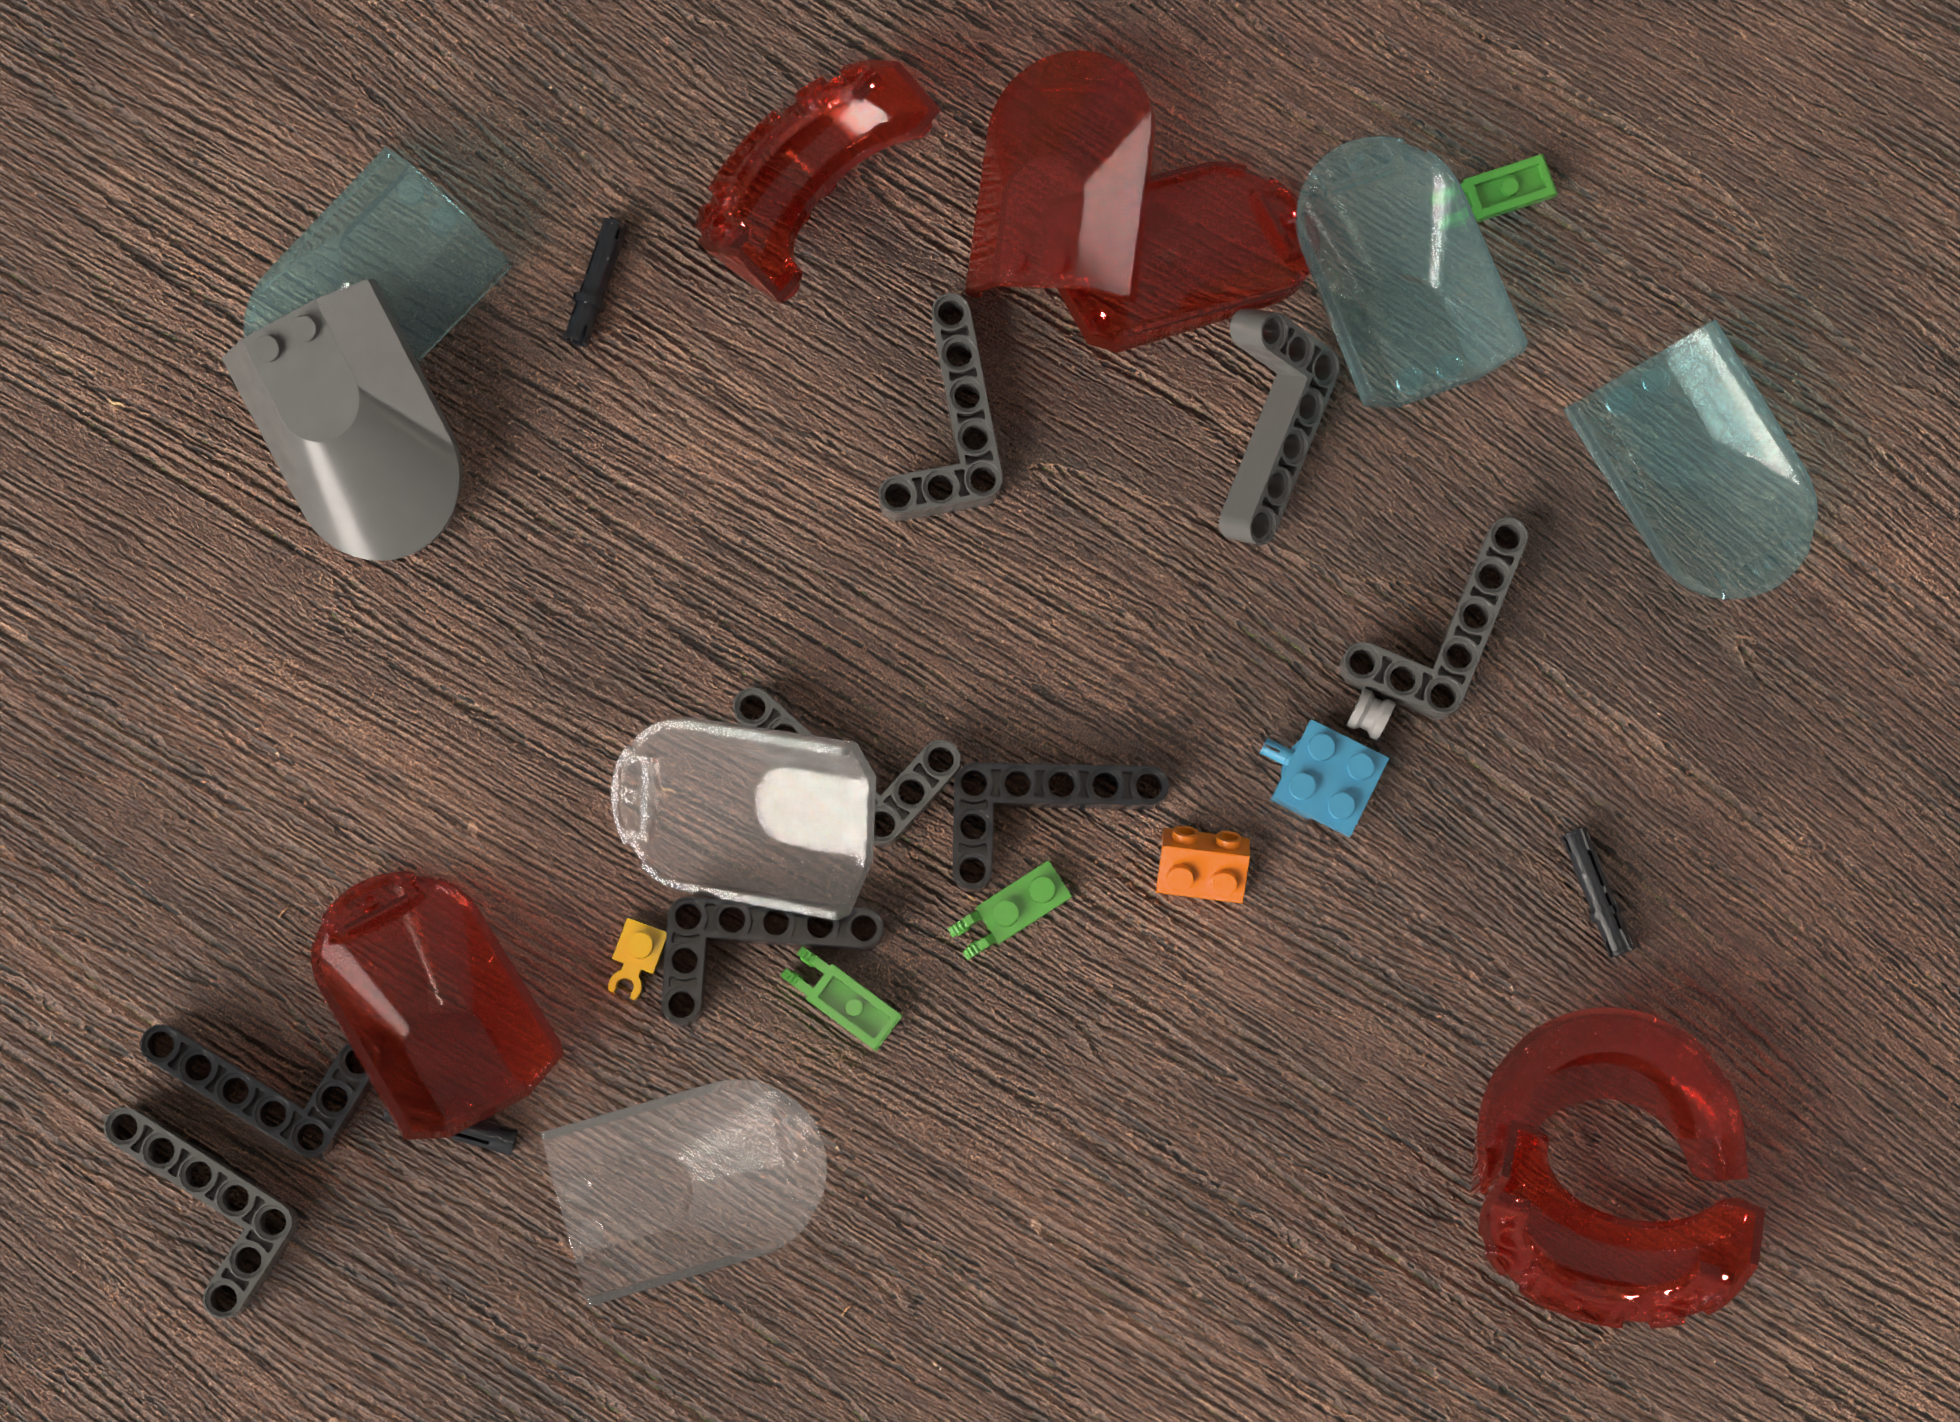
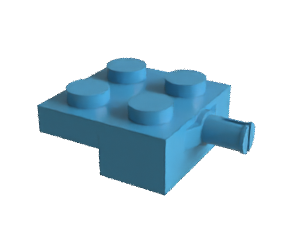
[1259,719,1389,837]

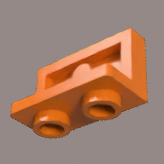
[1156,825,1250,904]

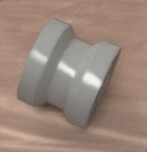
[1346,687,1396,741]

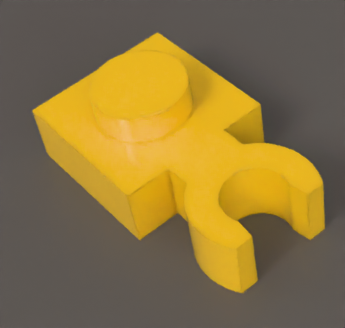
[608,918,667,1001]

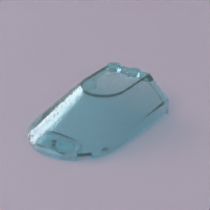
[1295,136,1528,407]
[243,147,511,362]
[1563,319,1818,600]

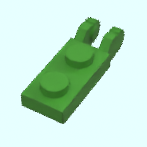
[1431,154,1558,231]
[948,860,1072,960]
[780,946,903,1052]

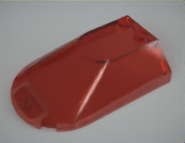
[965,50,1155,303]
[1042,162,1318,353]
[311,871,564,1140]

